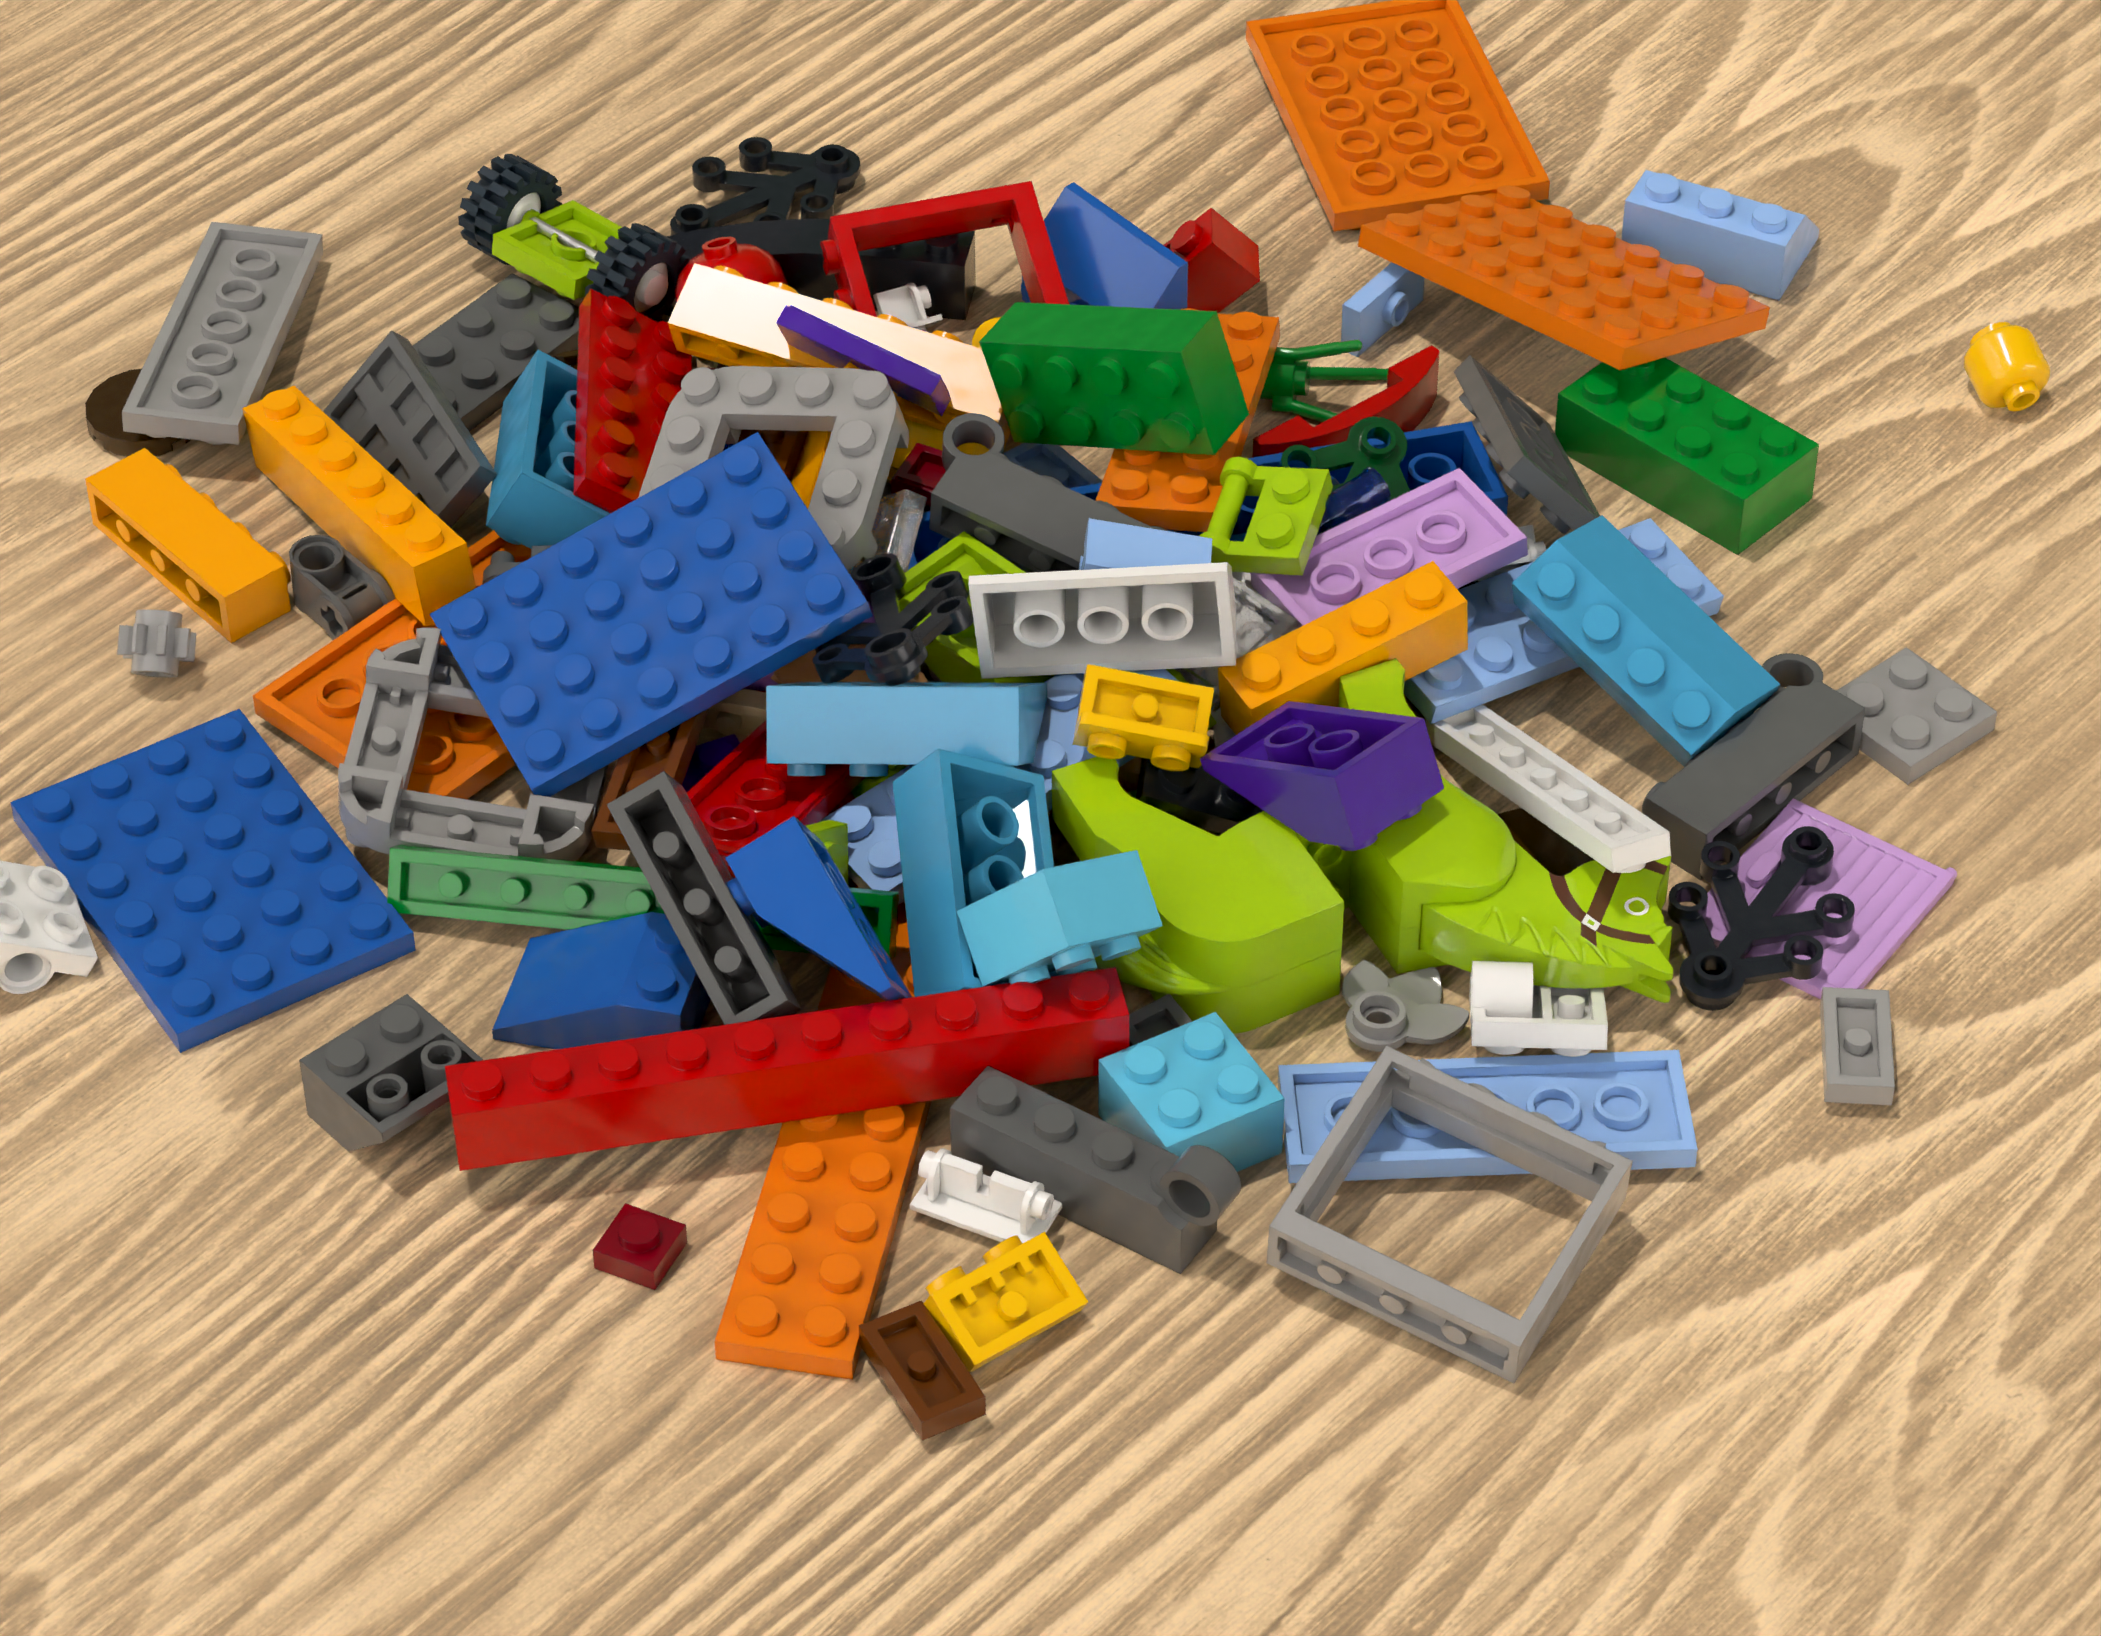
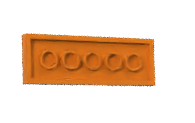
[1095,308,1280,532]

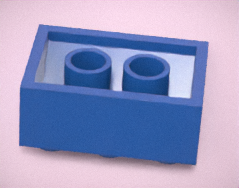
[1021,182,1188,310]

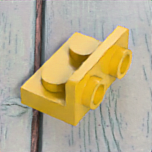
[923,1232,1088,1373]

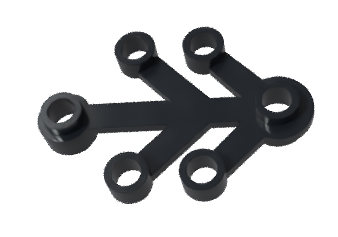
[670,137,861,235]
[812,553,974,686]
[1668,826,1855,1011]

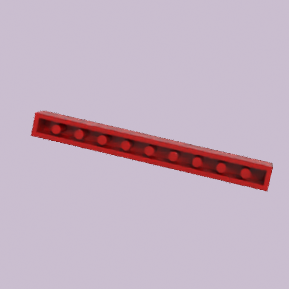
[445,967,1129,1171]

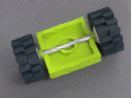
[458,154,689,322]

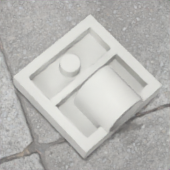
[0,861,98,994]
[1469,961,1608,1057]

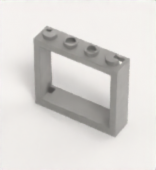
[1267,1046,1632,1383]

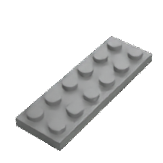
[122,222,323,445]

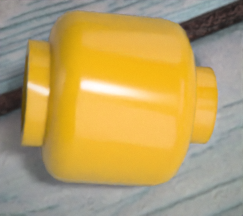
[1964,322,2050,411]

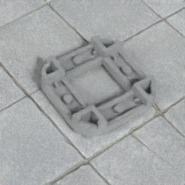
[638,366,909,571]
[338,628,609,861]

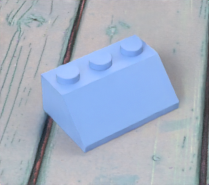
[1621,170,1819,301]

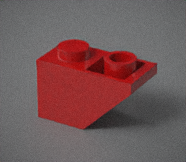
[1164,207,1260,313]

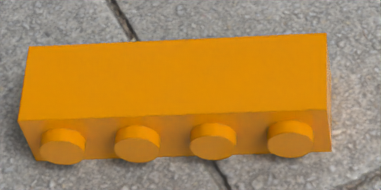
[85,448,291,643]
[1218,561,1468,735]

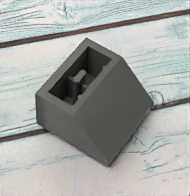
[299,994,483,1151]

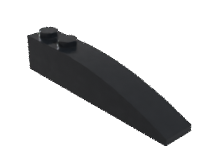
[667,218,976,320]

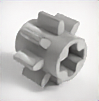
[117,610,196,678]

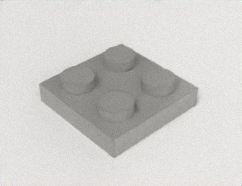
[1836,647,1997,785]

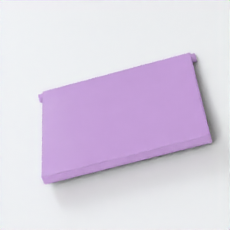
[1680,799,1957,999]

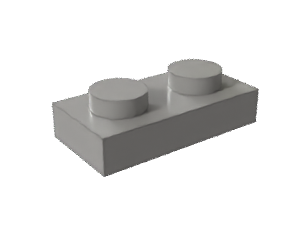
[1820,987,1895,1105]

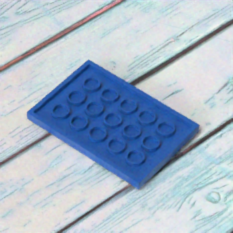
[430,432,873,797]
[10,709,416,1053]

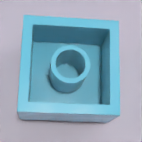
[957,850,1163,987]
[1098,1012,1285,1172]

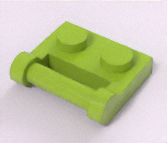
[1199,456,1333,576]

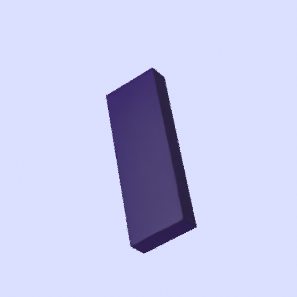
[776,305,951,417]

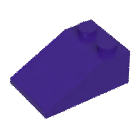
[1200,701,1444,851]

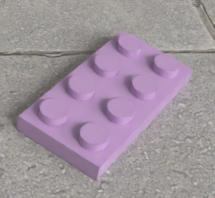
[1250,468,1528,630]

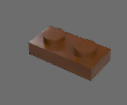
[859,1300,986,1441]

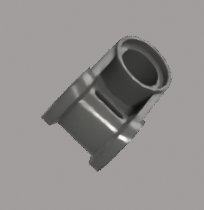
[289,535,395,640]

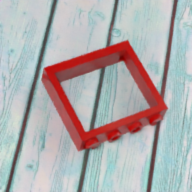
[820,181,1069,420]

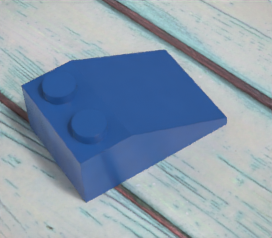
[725,816,912,1001]
[492,912,711,1050]

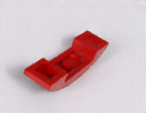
[1252,345,1440,458]

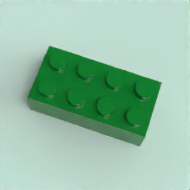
[979,302,1249,455]
[1555,358,1819,555]

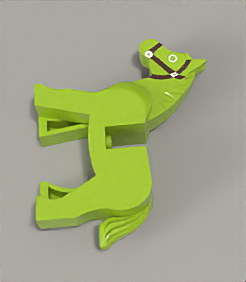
[1052,658,1673,1034]

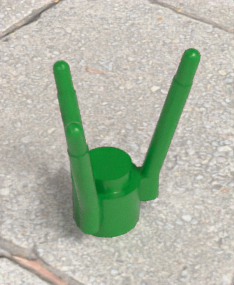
[1260,340,1388,422]

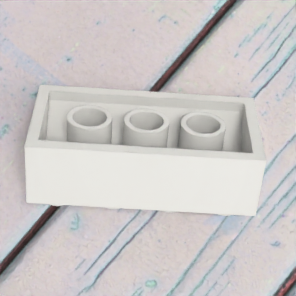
[968,562,1236,678]

